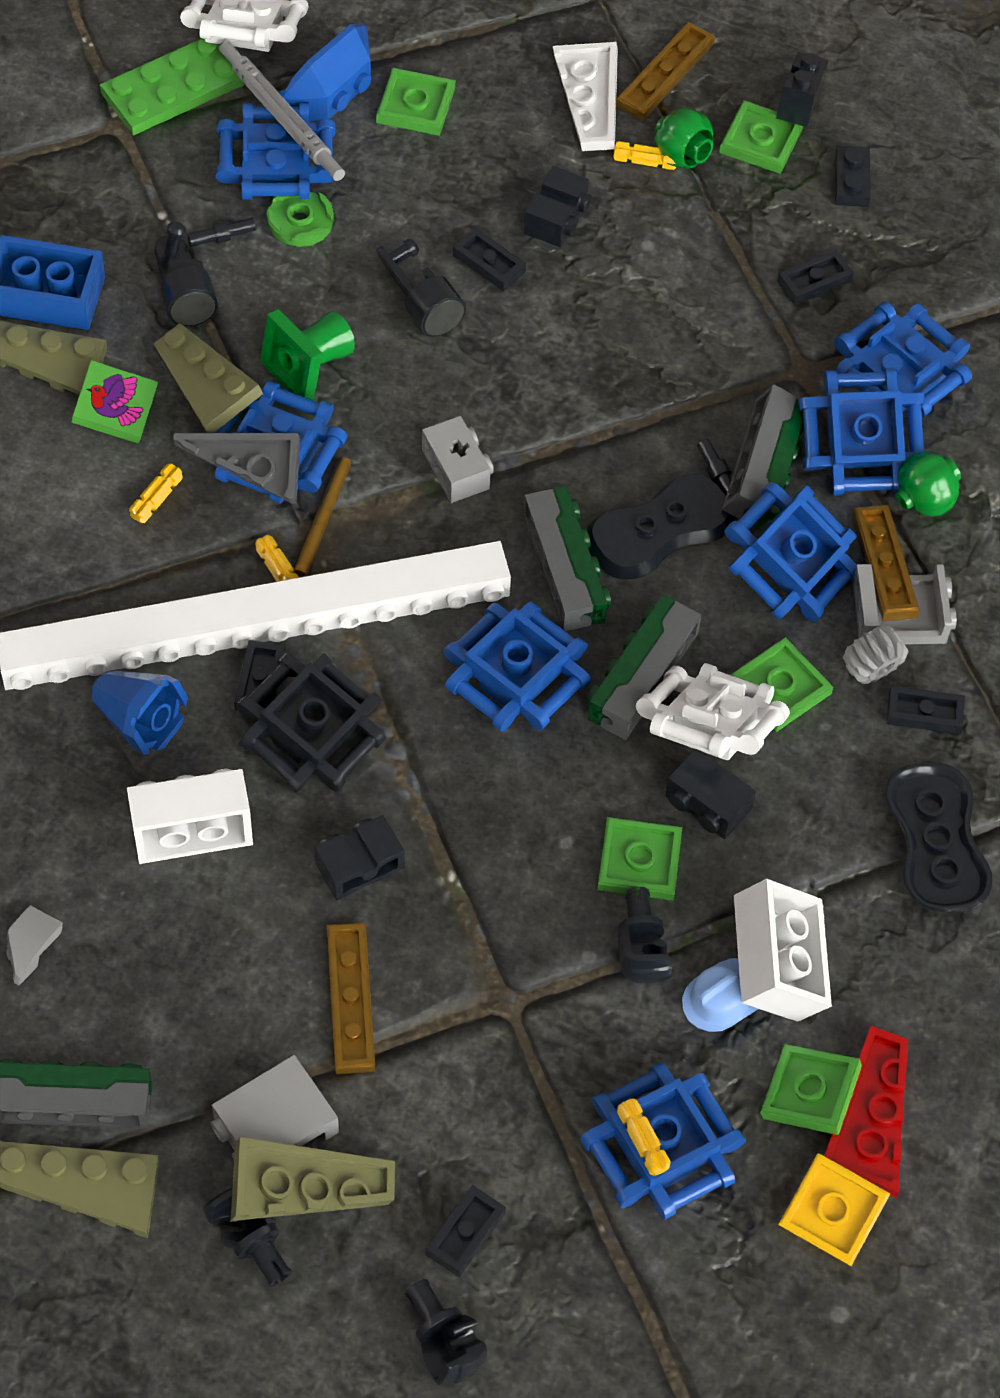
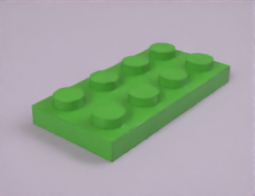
[100,39,245,136]

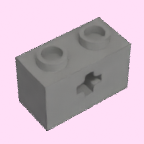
[422,416,493,503]

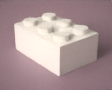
[127,769,253,864]
[734,879,832,1022]

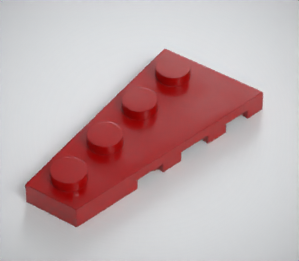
[825,1026,908,1198]

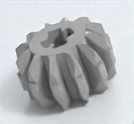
[843,625,909,684]

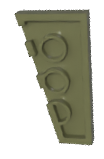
[0,321,108,398]
[153,323,263,433]
[231,1137,395,1221]
[0,1141,160,1238]

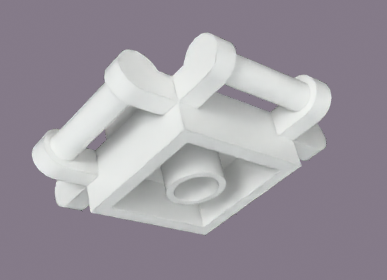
[180,0,309,52]
[636,663,789,760]

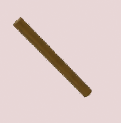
[293,457,352,578]

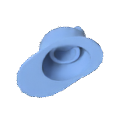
[682,958,758,1032]

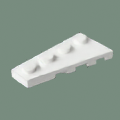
[552,42,618,151]

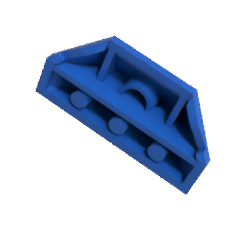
[280,23,371,121]

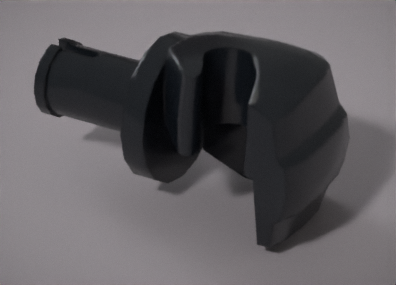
[618,887,673,983]
[203,1187,292,1287]
[405,1279,487,1385]

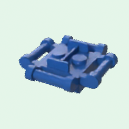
[216,103,336,200]
[834,301,972,418]
[799,368,924,496]
[214,381,348,503]
[724,482,857,622]
[443,601,591,732]
[580,1062,746,1220]

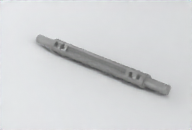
[219,41,345,181]

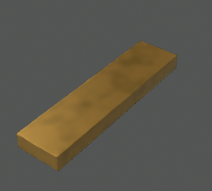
[616,21,715,121]
[852,505,920,621]
[327,923,375,1074]

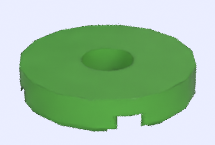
[267,192,334,247]

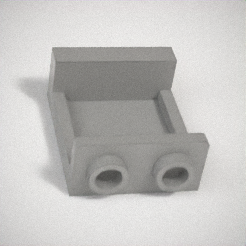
[852,564,956,644]
[210,1055,339,1160]

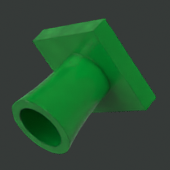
[260,309,355,401]

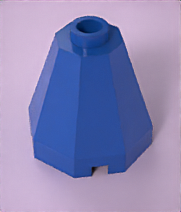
[91,671,188,754]

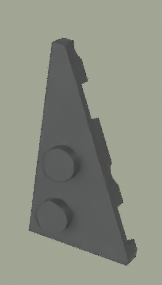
[173,433,300,503]

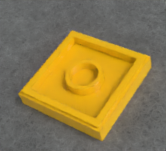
[778,1153,890,1266]

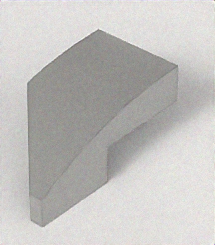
[6,905,63,986]

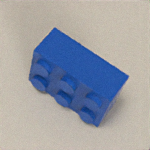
[0,235,105,330]

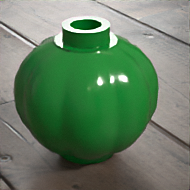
[655,108,714,169]
[895,452,961,517]

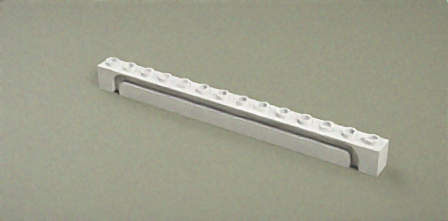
[0,541,511,690]

